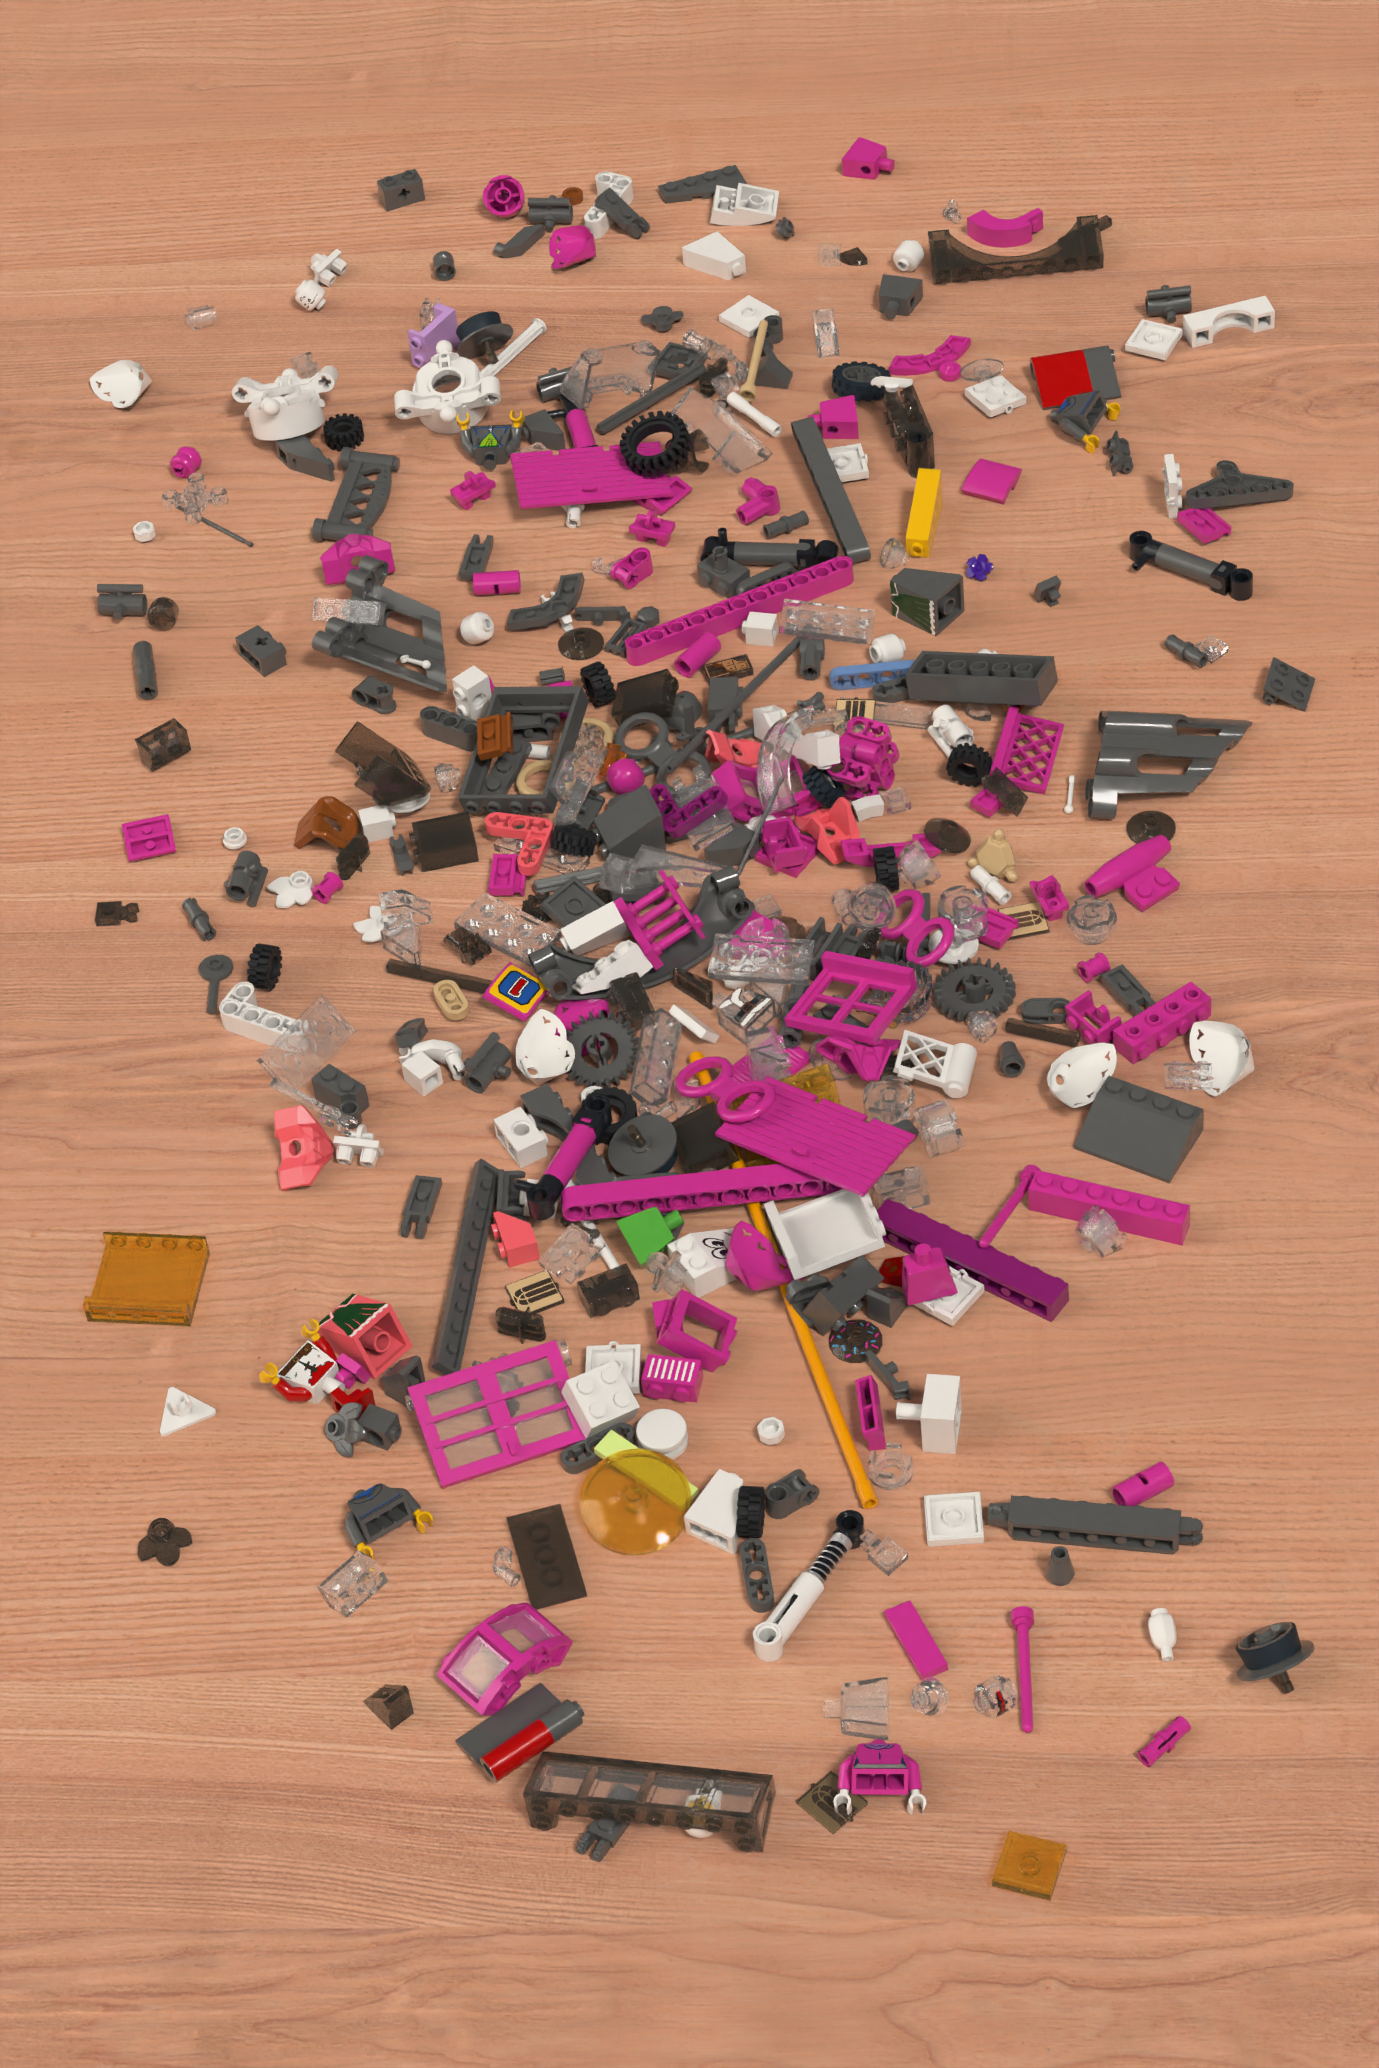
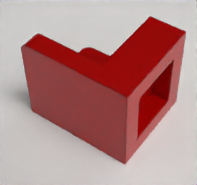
[330,1387,376,1420]

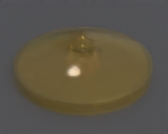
[579,1448,692,1556]

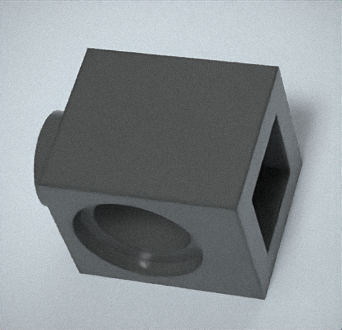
[358,1404,402,1451]

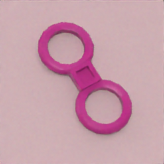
[877,889,955,969]
[675,1056,776,1123]

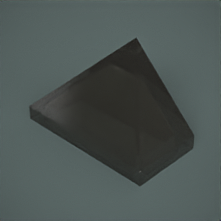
[673,967,714,1010]

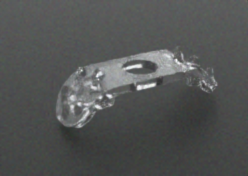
[711,344,749,384]

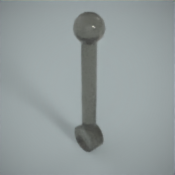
[560,1216,600,1239]

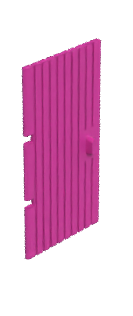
[510,441,672,509]
[715,1076,916,1197]

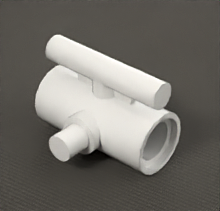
[928,705,974,758]

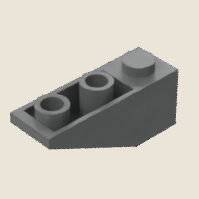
[275,435,335,482]

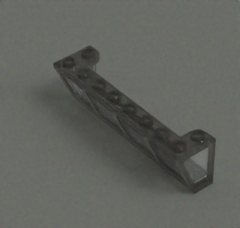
[523,1751,776,1852]

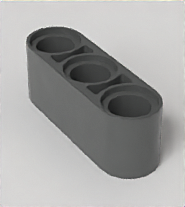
[420,706,477,751]

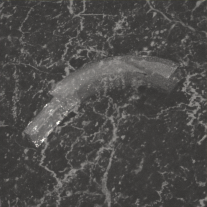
[757,705,848,814]

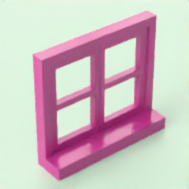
[784,951,918,1045]

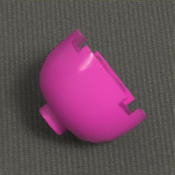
[483,175,525,218]

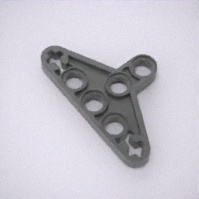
[1185,460,1294,509]

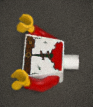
[259,1319,345,1404]

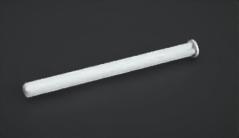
[480,318,547,378]

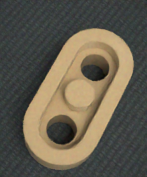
[433,980,469,1021]

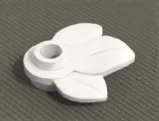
[267,871,313,908]
[353,906,401,942]

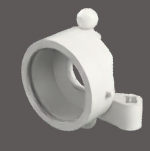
[394,340,501,434]
[232,366,339,440]

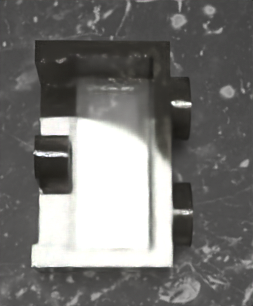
[135,718,191,772]

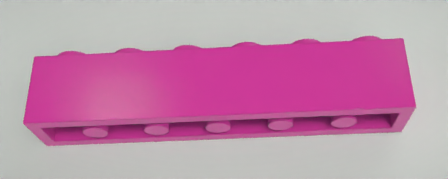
[1028,1170,1190,1245]

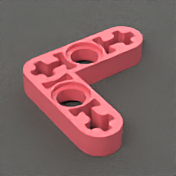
[485,812,553,876]

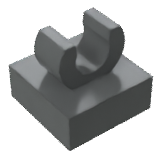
[1033,575,1061,607]

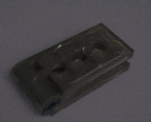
[882,384,935,478]

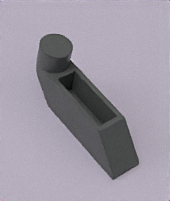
[494,224,545,258]

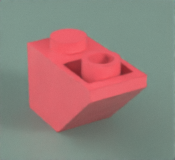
[491,1211,540,1268]

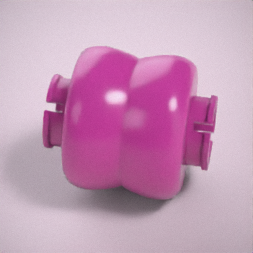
[170,446,202,479]

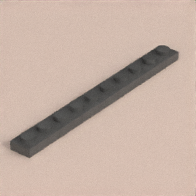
[432,1159,499,1375]

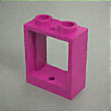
[657,1289,737,1372]

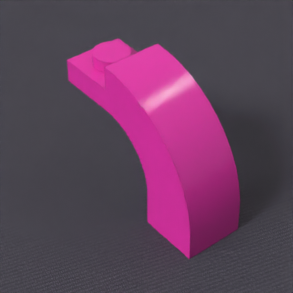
[967,208,1043,248]

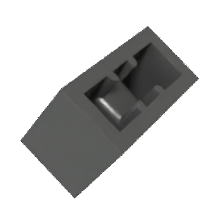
[377,169,425,212]
[235,625,287,677]

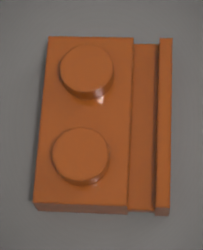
[477,711,514,761]

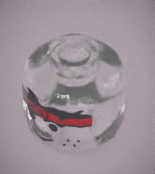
[973,1675,1018,1718]

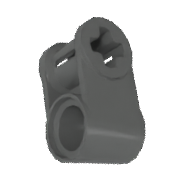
[352,676,397,714]
[765,1469,820,1519]

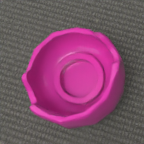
[606,759,645,795]

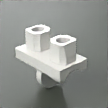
[310,249,348,287]
[333,1124,385,1168]

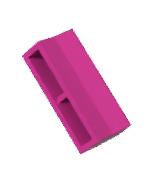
[855,1375,886,1451]

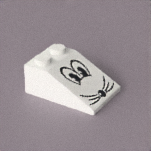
[667,1228,737,1298]

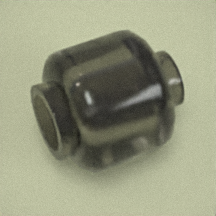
[147,597,179,631]

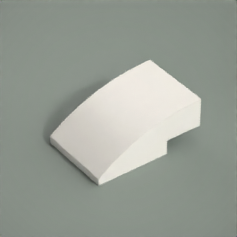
[710,183,779,226]

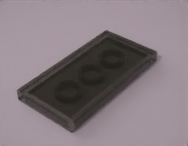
[506,1504,587,1610]

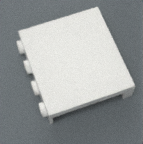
[763,1189,887,1280]

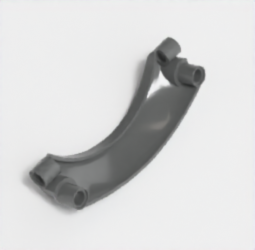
[528,865,754,1000]

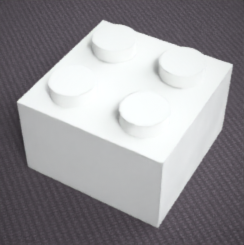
[561,1360,640,1438]

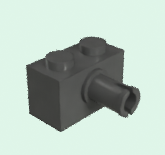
[697,546,750,598]

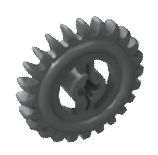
[933,957,1016,1023]
[559,1010,642,1088]

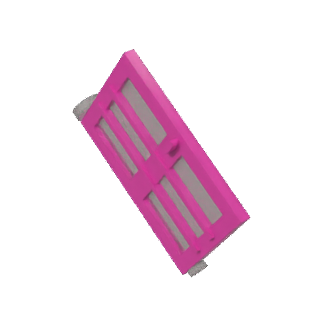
[404,1339,586,1489]

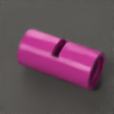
[473,570,521,596]
[674,632,721,678]
[1112,1461,1174,1506]

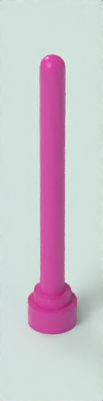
[979,1165,1041,1248]
[1011,1606,1034,1733]

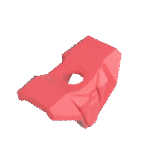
[705,730,773,767]
[794,797,860,865]
[274,1105,334,1191]

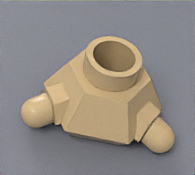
[968,829,1018,882]

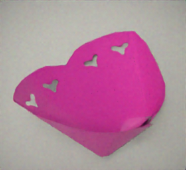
[549,225,596,269]
[555,999,610,1057]
[725,1220,806,1292]

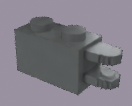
[708,677,743,733]

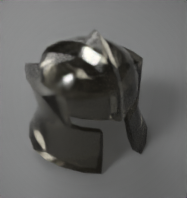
[665,429,710,474]

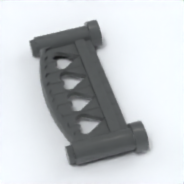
[312,447,400,541]

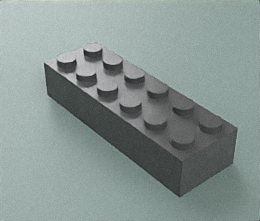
[905,651,1058,707]

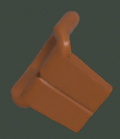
[294,796,360,851]

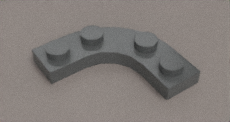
[507,572,585,631]

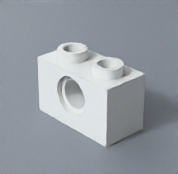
[452,665,492,721]
[493,1107,549,1168]

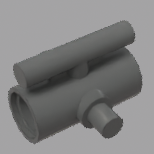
[528,195,573,232]
[1145,285,1192,323]
[536,365,584,402]
[97,584,147,620]
[224,850,268,907]
[464,1032,511,1093]

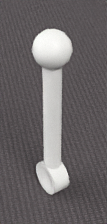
[400,655,431,669]
[1064,775,1075,814]

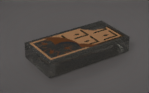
[702,654,754,685]

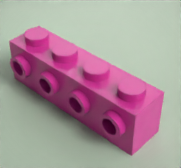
[1113,982,1211,1064]

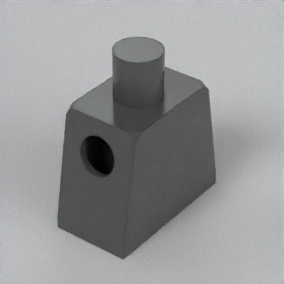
[879,274,923,319]

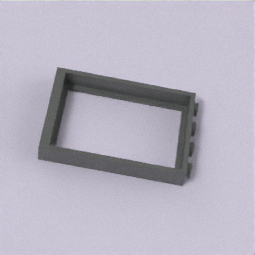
[458,686,589,814]

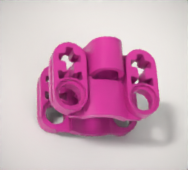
[826,716,900,801]

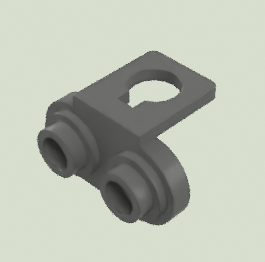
[785,1274,831,1327]

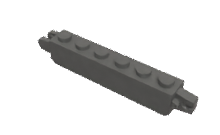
[988,1495,1203,1555]

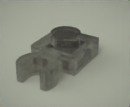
[95,901,139,926]

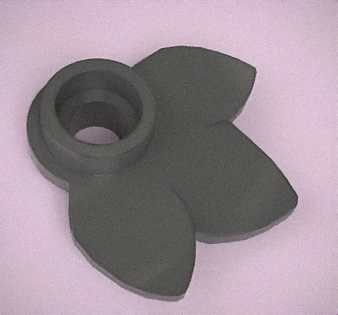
[641,306,683,331]
[325,1402,368,1457]

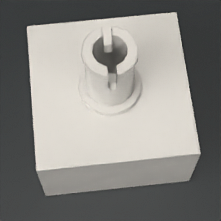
[896,1374,962,1454]

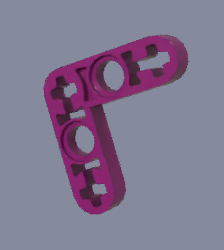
[650,784,728,838]

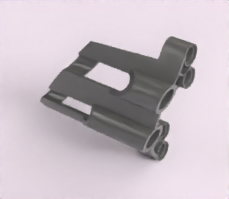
[312,555,447,692]
[1085,710,1252,819]

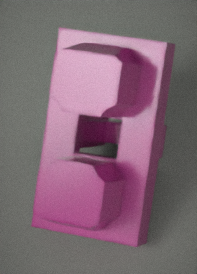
[1029,875,1069,921]

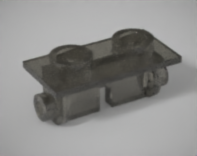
[980,767,1028,817]

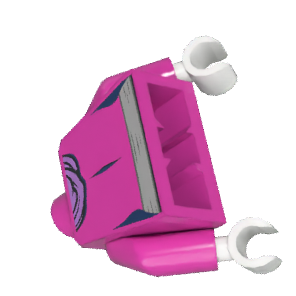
[833,1739,926,1815]

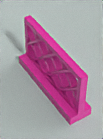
[987,706,1064,795]

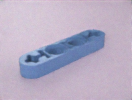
[829,660,915,690]

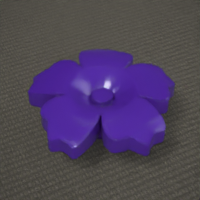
[966,554,994,582]

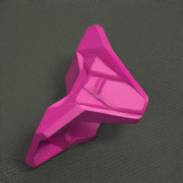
[320,533,395,585]
[816,1036,901,1082]

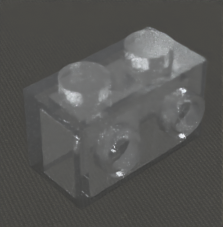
[871,1165,930,1211]
[317,1550,388,1618]

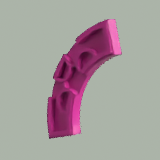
[889,335,971,376]

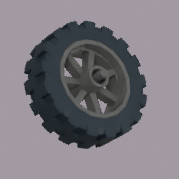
[831,361,891,402]

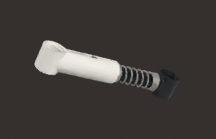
[753,1510,865,1662]

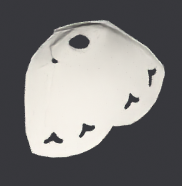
[90,360,152,408]
[516,1009,575,1085]
[1189,1020,1254,1097]
[1047,1043,1117,1108]

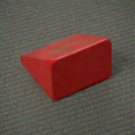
[879,1256,904,1287]

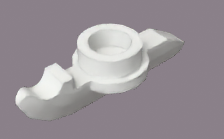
[871,376,913,392]

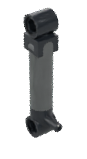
[700,527,838,571]
[1129,531,1253,601]

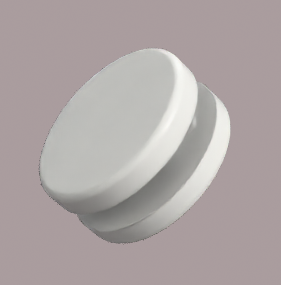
[636,1409,688,1462]

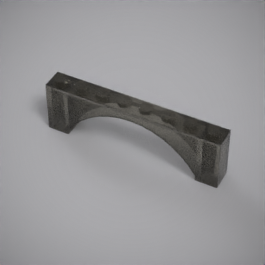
[928,215,1104,285]

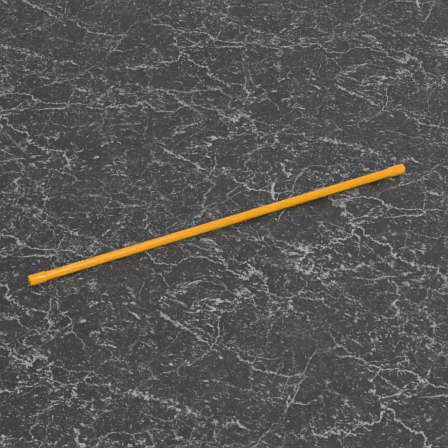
[689,1051,878,1509]

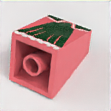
[318,1294,412,1379]

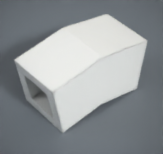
[852,795,884,822]

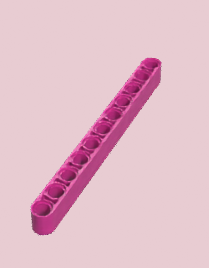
[625,556,854,666]
[560,1164,843,1222]

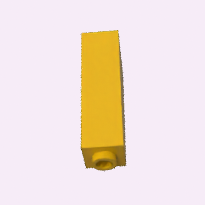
[906,468,943,558]

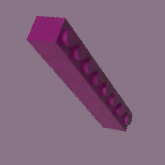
[877,1198,1069,1322]

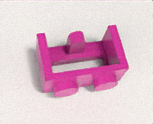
[761,817,808,874]
[1065,990,1122,1045]

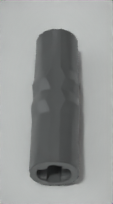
[133,641,158,700]

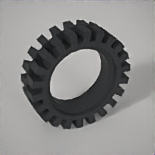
[620,411,692,477]

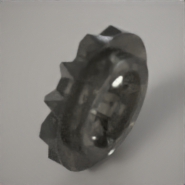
[522,892,552,923]
[857,926,882,960]

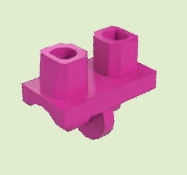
[450,471,496,510]
[629,509,676,547]

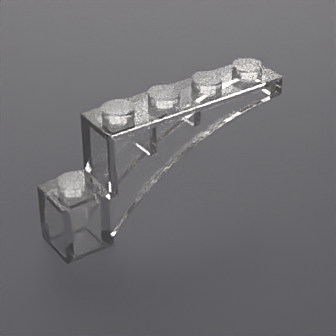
[599,844,736,894]

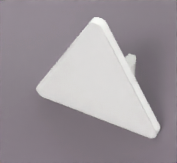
[160,1387,216,1437]

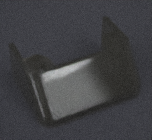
[335,721,432,808]

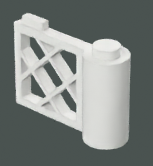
[893,1030,977,1098]

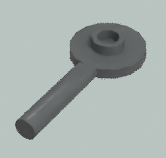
[199,955,234,1014]

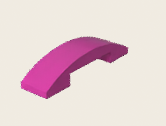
[840,833,942,867]

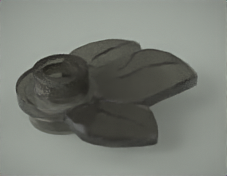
[138,1518,192,1566]

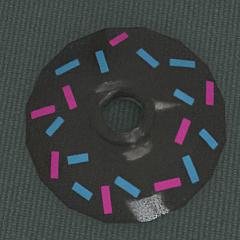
[829,1319,883,1363]

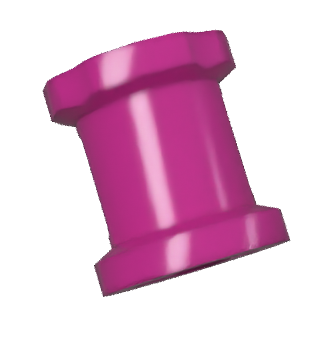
[311,872,344,904]
[1077,952,1111,983]

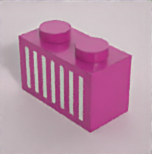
[641,1354,703,1403]

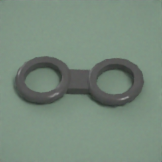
[614,712,712,799]

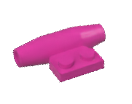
[1084,835,1180,912]

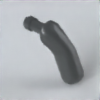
[797,692,824,709]

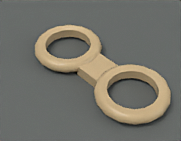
[516,718,614,797]

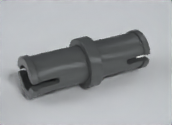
[763,511,809,539]
[1164,634,1209,668]
[182,898,217,941]

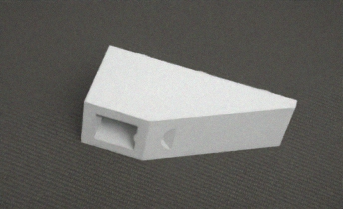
[572,940,653,994]

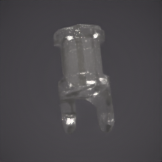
[682,329,721,360]

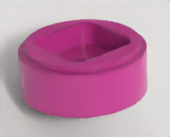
[939,361,961,381]

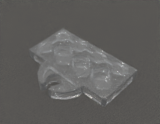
[708,917,815,986]

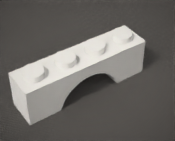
[1183,296,1275,348]

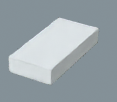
[669,1004,720,1043]

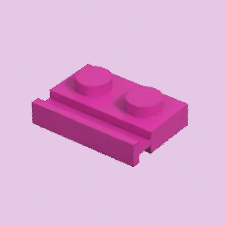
[1177,508,1232,544]
[488,854,527,896]
[957,903,1019,949]

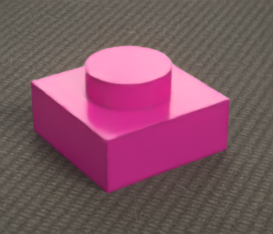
[970,787,1005,817]

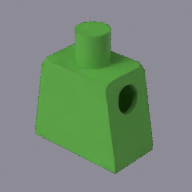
[616,1206,685,1268]

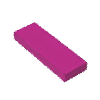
[884,1600,948,1681]

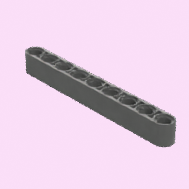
[791,416,871,564]

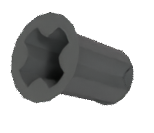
[539,666,565,685]

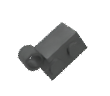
[511,713,560,742]
[311,1064,370,1129]

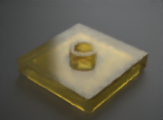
[992,1831,1067,1901]

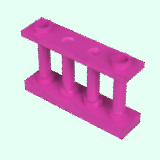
[614,869,706,970]

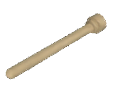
[739,320,768,402]

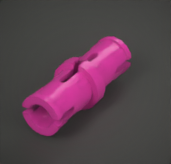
[1137,1716,1191,1767]

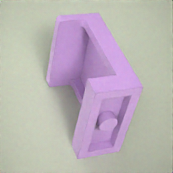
[407,303,460,368]

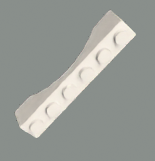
[753,705,840,769]

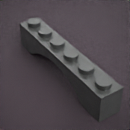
[520,1084,617,1186]

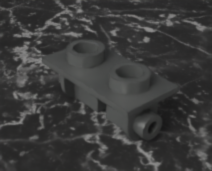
[1106,431,1133,476]

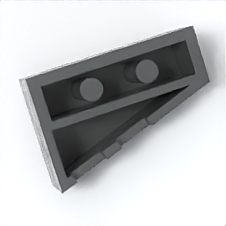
[802,1255,884,1336]

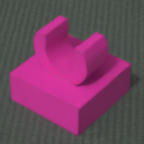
[335,1353,371,1389]

